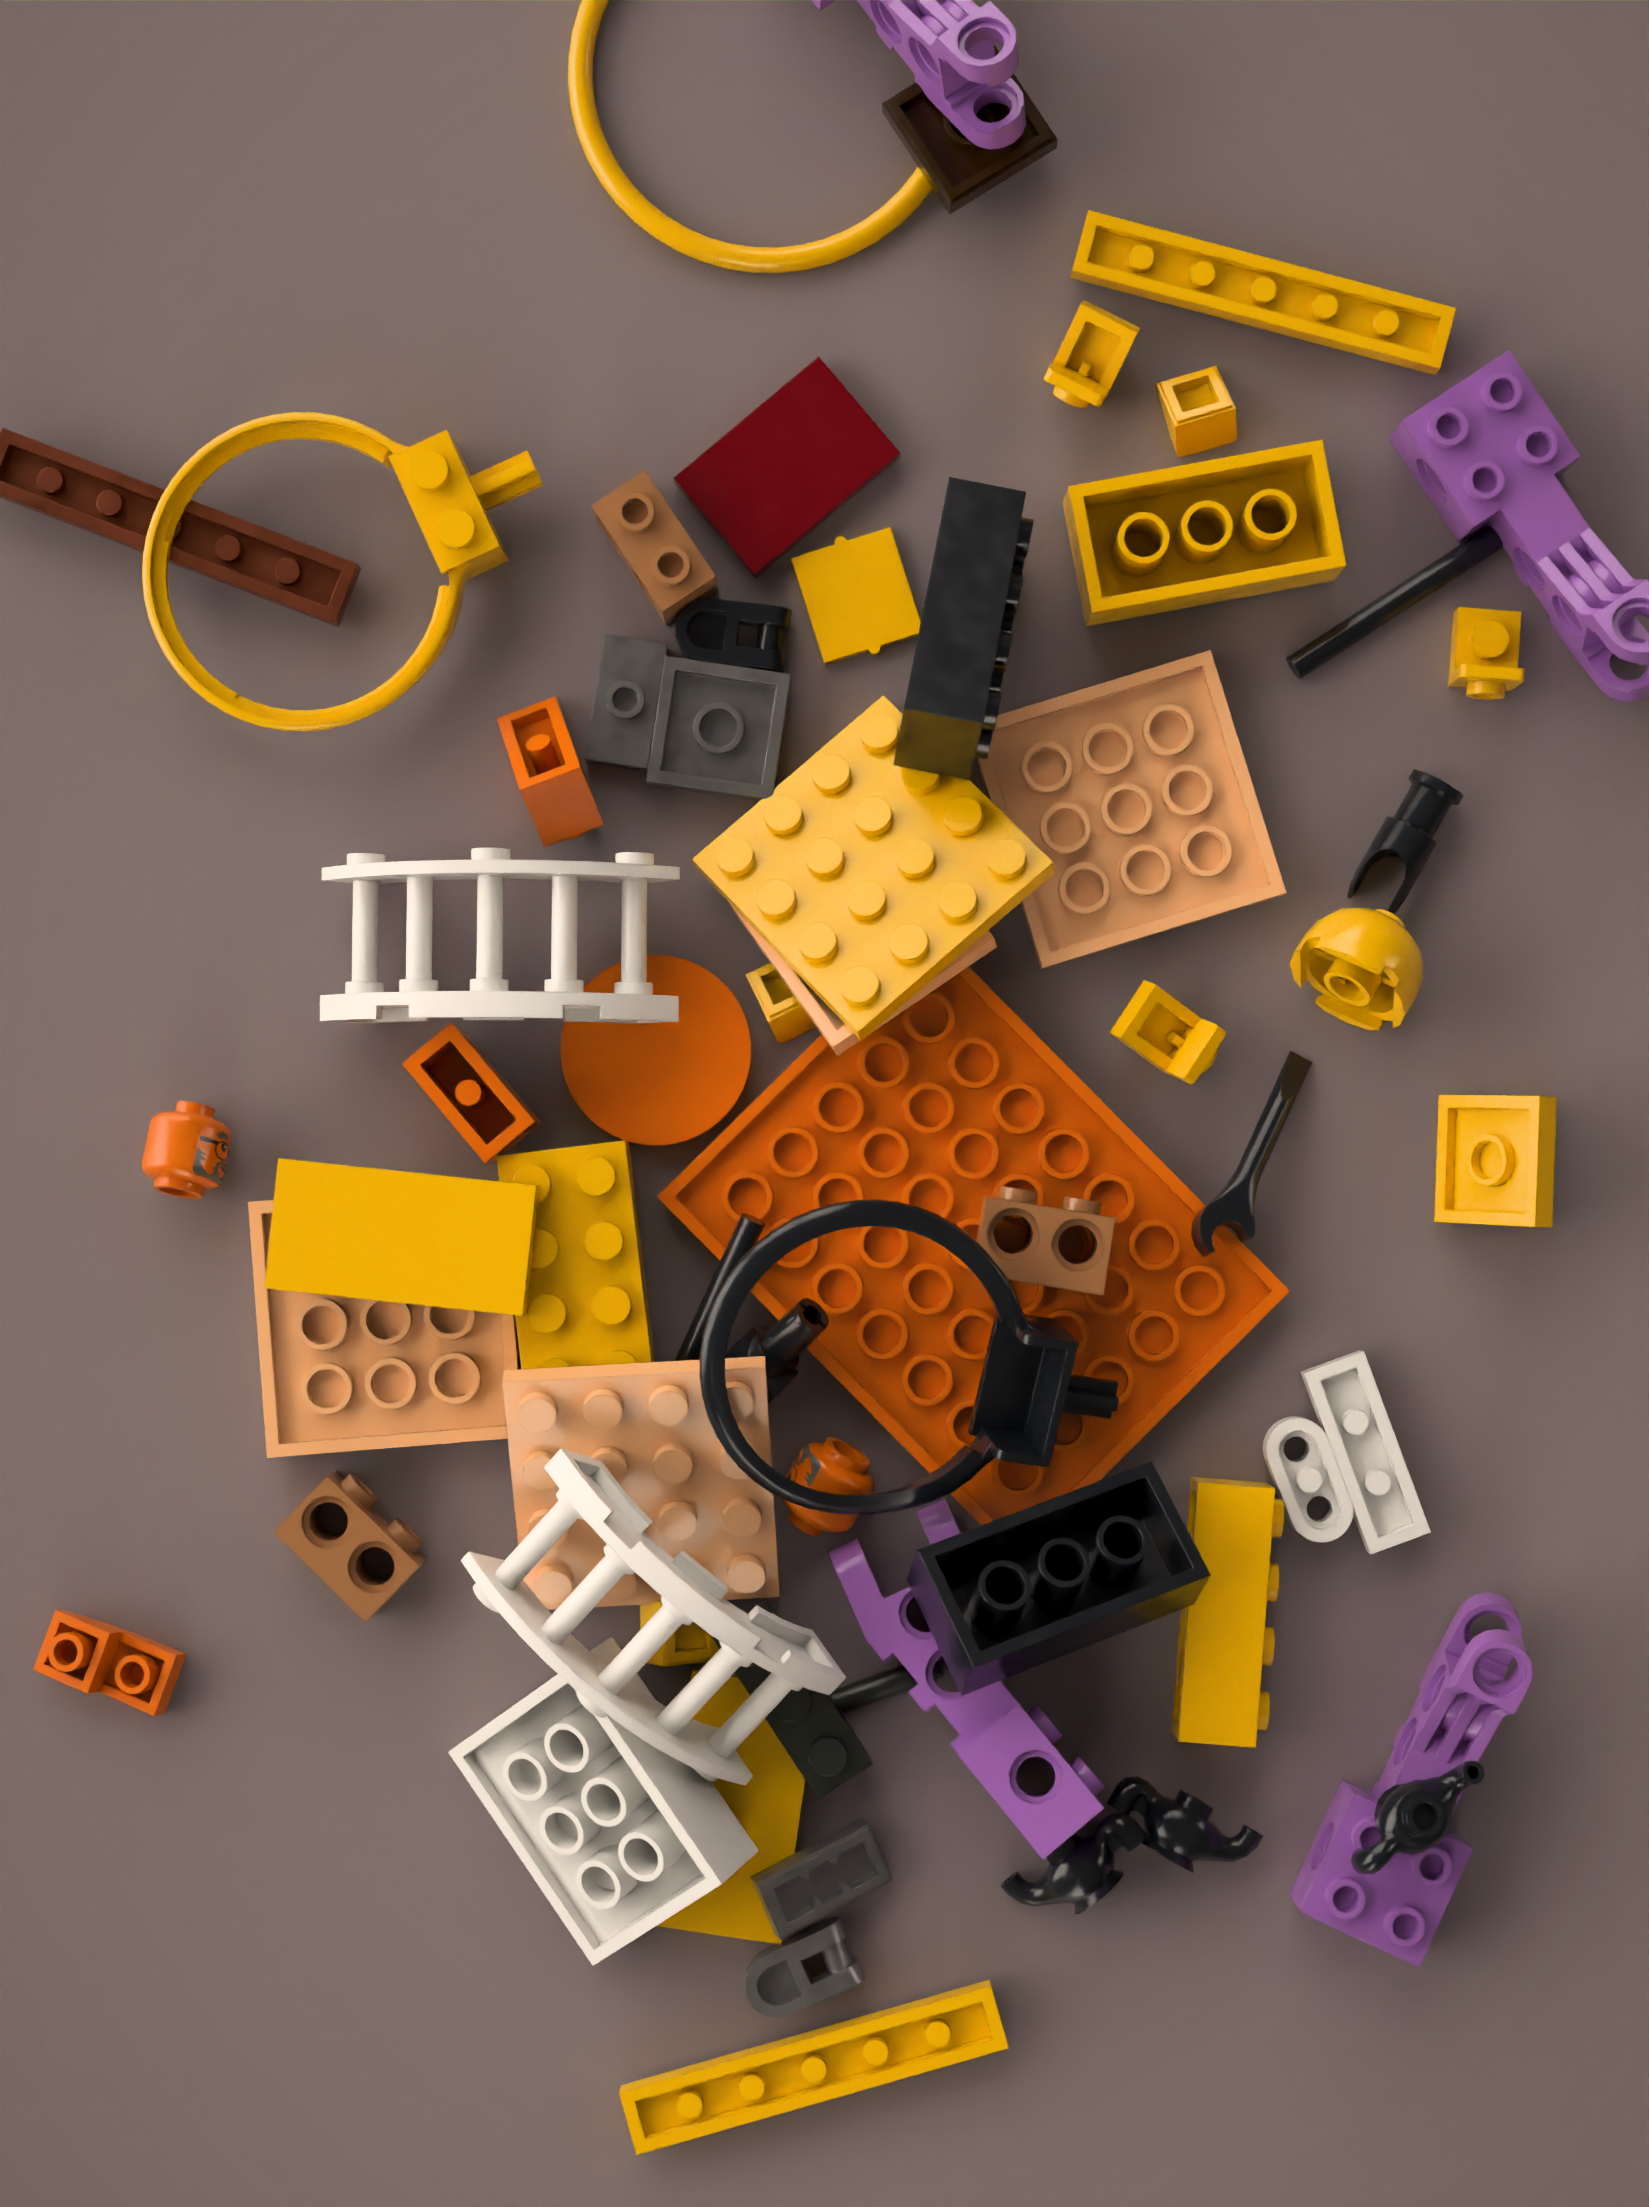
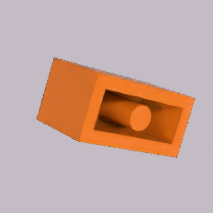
[402,1022,541,1164]

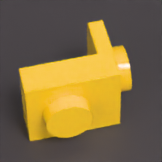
[1043,300,1141,409]
[1109,980,1226,1084]

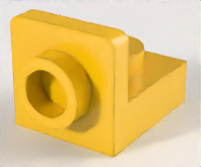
[1448,607,1525,700]

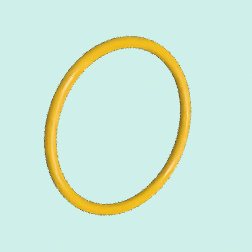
[568,0,932,273]

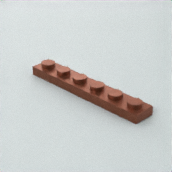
[0,428,361,627]

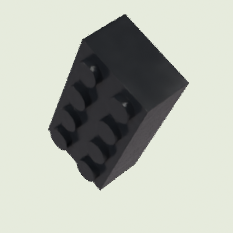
[893,477,1034,780]
[907,1461,1211,1696]

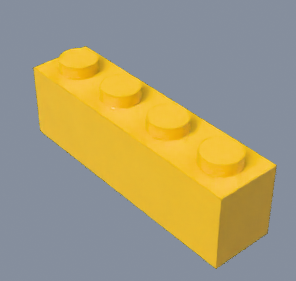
[1171,1476,1284,1748]

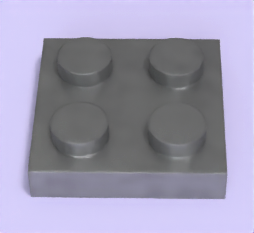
[646,656,791,801]

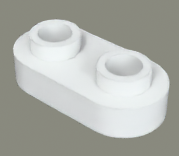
[1263,1416,1354,1543]

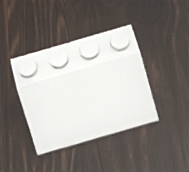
[448,1636,759,1966]

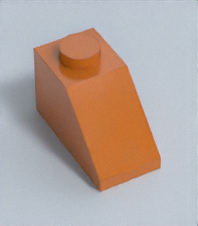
[497,696,604,847]

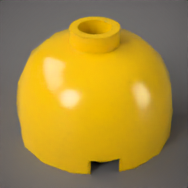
[1289,908,1423,1030]

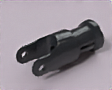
[1347,769,1463,914]

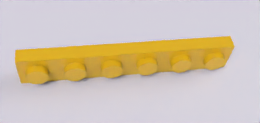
[1070,210,1456,375]
[619,1979,1009,2155]

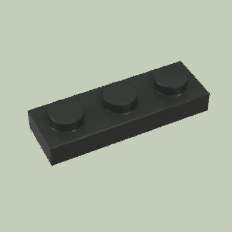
[712,1598,873,1800]

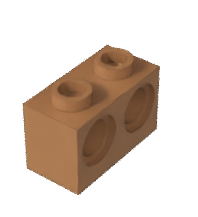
[591,470,718,625]
[971,1186,1116,1295]
[273,1471,427,1623]

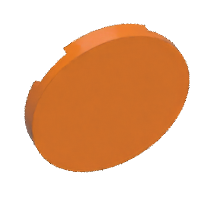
[560,955,752,1146]

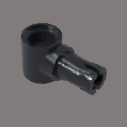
[726,1298,829,1404]

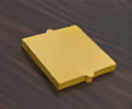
[791,527,921,665]

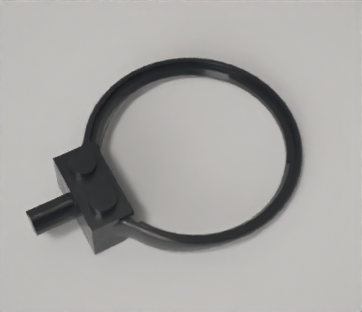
[699,1199,1119,1514]

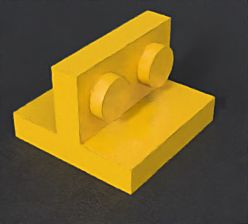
[1434,1095,1557,1227]

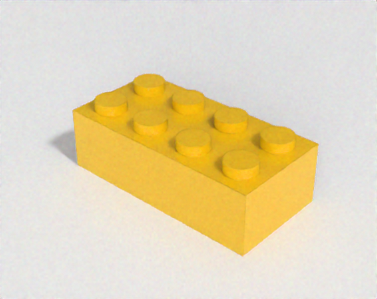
[1062,439,1347,626]
[496,1140,656,1369]

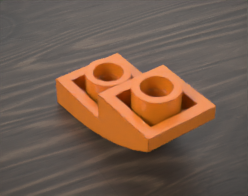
[33,1609,187,1716]

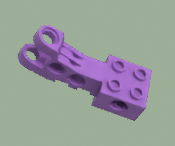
[812,0,1026,150]
[1388,350,1649,702]
[829,1499,1105,1860]
[1289,1593,1533,1967]

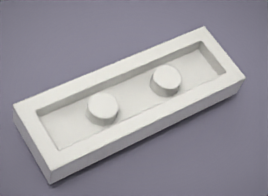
[1300,1350,1431,1554]

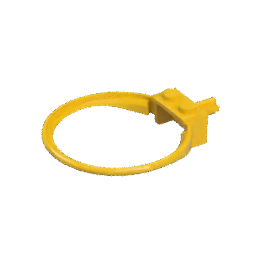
[142,412,543,732]

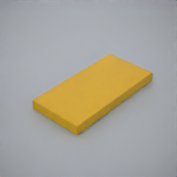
[264,1158,540,1316]
[657,1667,805,1945]

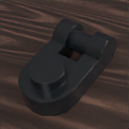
[674,598,792,673]

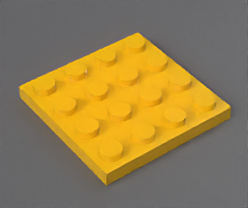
[692,695,1055,1041]

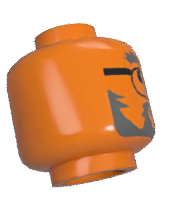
[142,1101,232,1199]
[781,1437,875,1537]

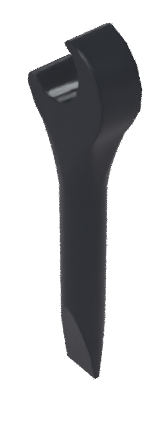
[1191,1051,1312,1256]

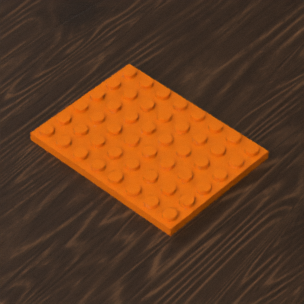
[657,967,1290,1525]

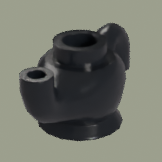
[1351,1761,1484,1874]
[1107,1776,1263,1873]
[1001,1813,1148,1914]

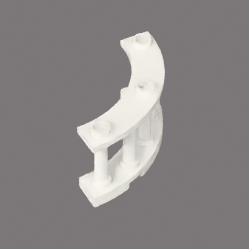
[320,848,680,1024]
[461,1448,846,1785]

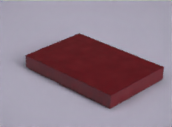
[673,356,900,578]

